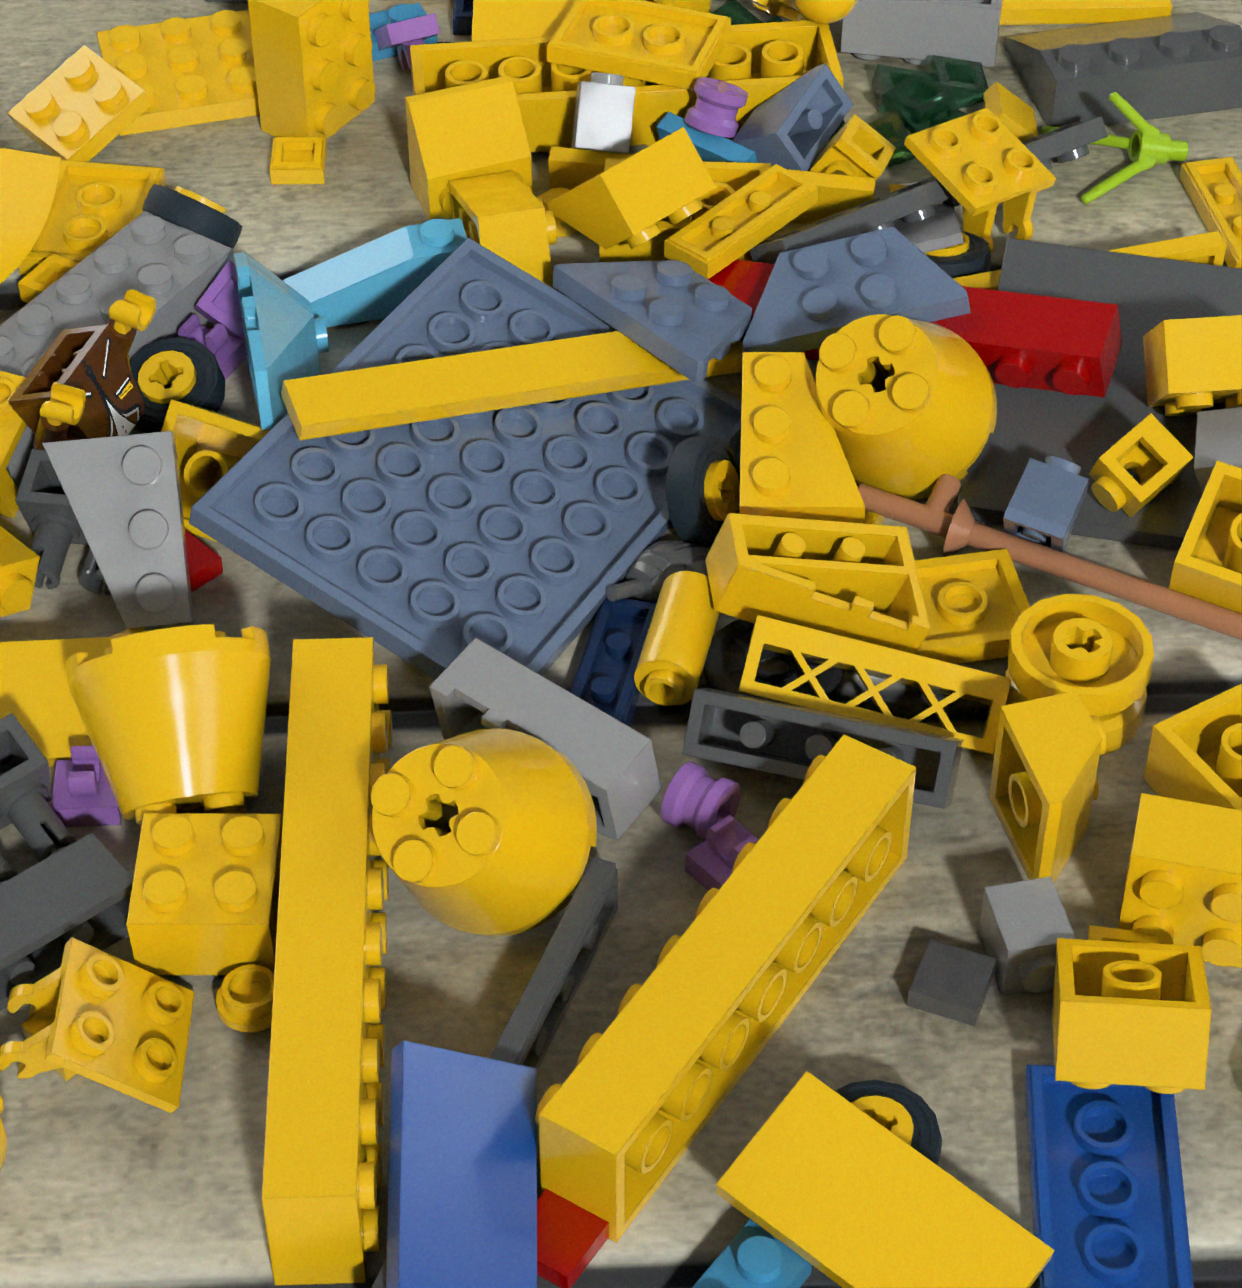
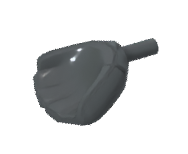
[606,540,709,603]

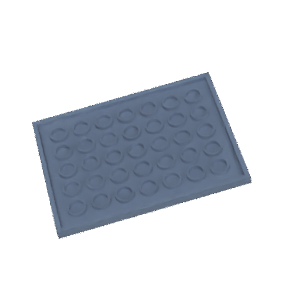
[189,238,742,680]

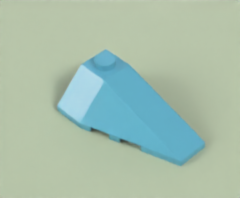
[283,218,467,327]
[234,252,329,430]

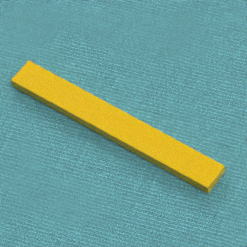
[281,331,744,441]

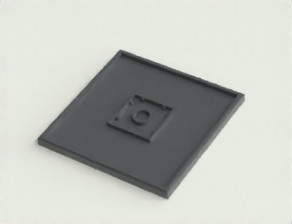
[956,238,1242,550]

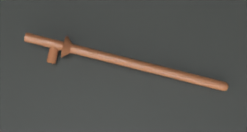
[858,474,1242,640]

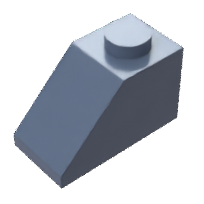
[732,63,853,171]
[1003,455,1089,552]

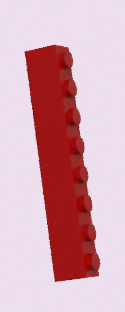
[708,260,1122,398]

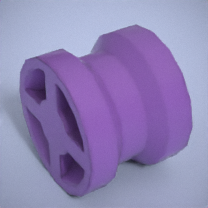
[684,77,748,138]
[661,761,741,841]

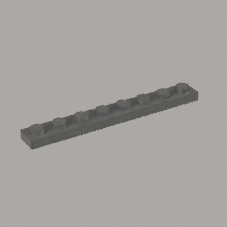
[749,116,1108,264]

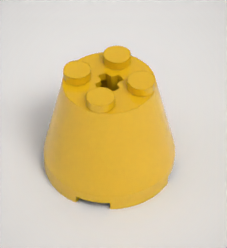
[816,314,997,500]
[66,624,271,833]
[370,728,597,937]

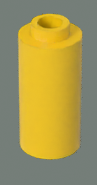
[634,571,720,706]

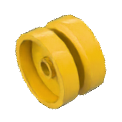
[1005,594,1154,754]

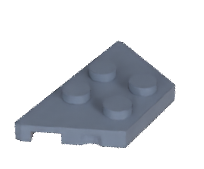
[743,227,971,352]
[552,260,752,383]

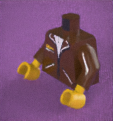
[8,289,156,450]

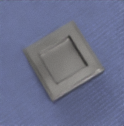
[907,939,997,1026]

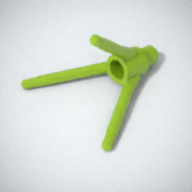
[1041,92,1188,204]

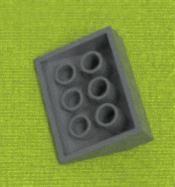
[1003,12,1242,127]

